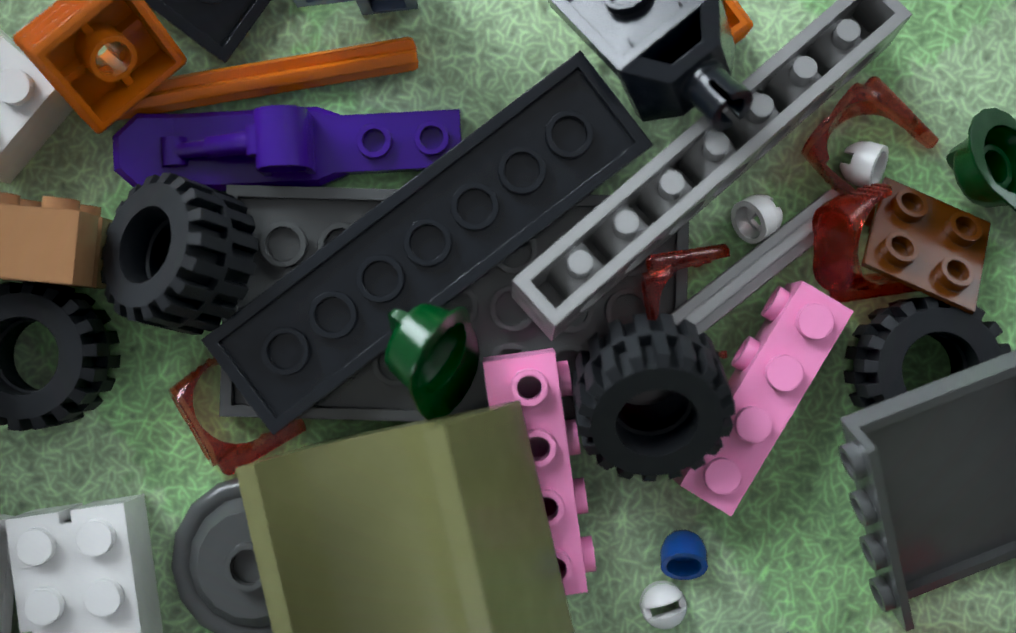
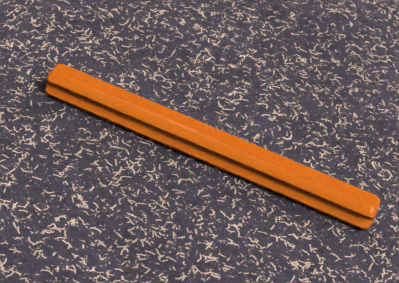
[117,37,419,121]

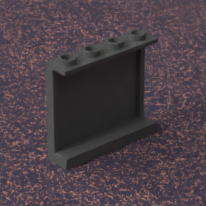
[839,350,1016,632]

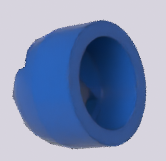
[660,529,708,580]

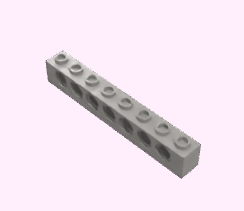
[512,0,912,341]

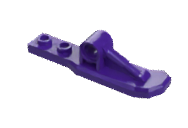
[112,105,462,192]

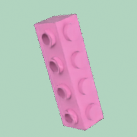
[673,280,854,516]
[483,348,596,595]

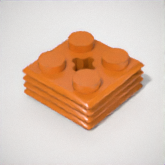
[13,0,187,134]

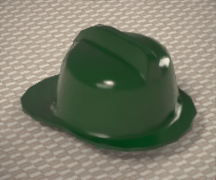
[946,108,1016,212]
[385,304,480,420]

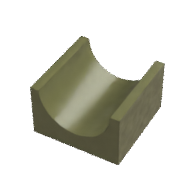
[235,400,574,633]

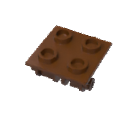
[861,177,991,314]

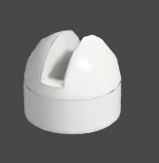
[840,141,889,190]
[731,194,783,244]
[640,581,687,629]

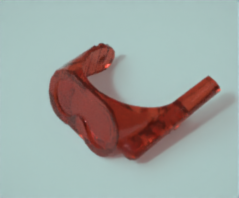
[801,76,939,202]
[812,183,917,303]
[641,244,730,359]
[168,357,306,475]

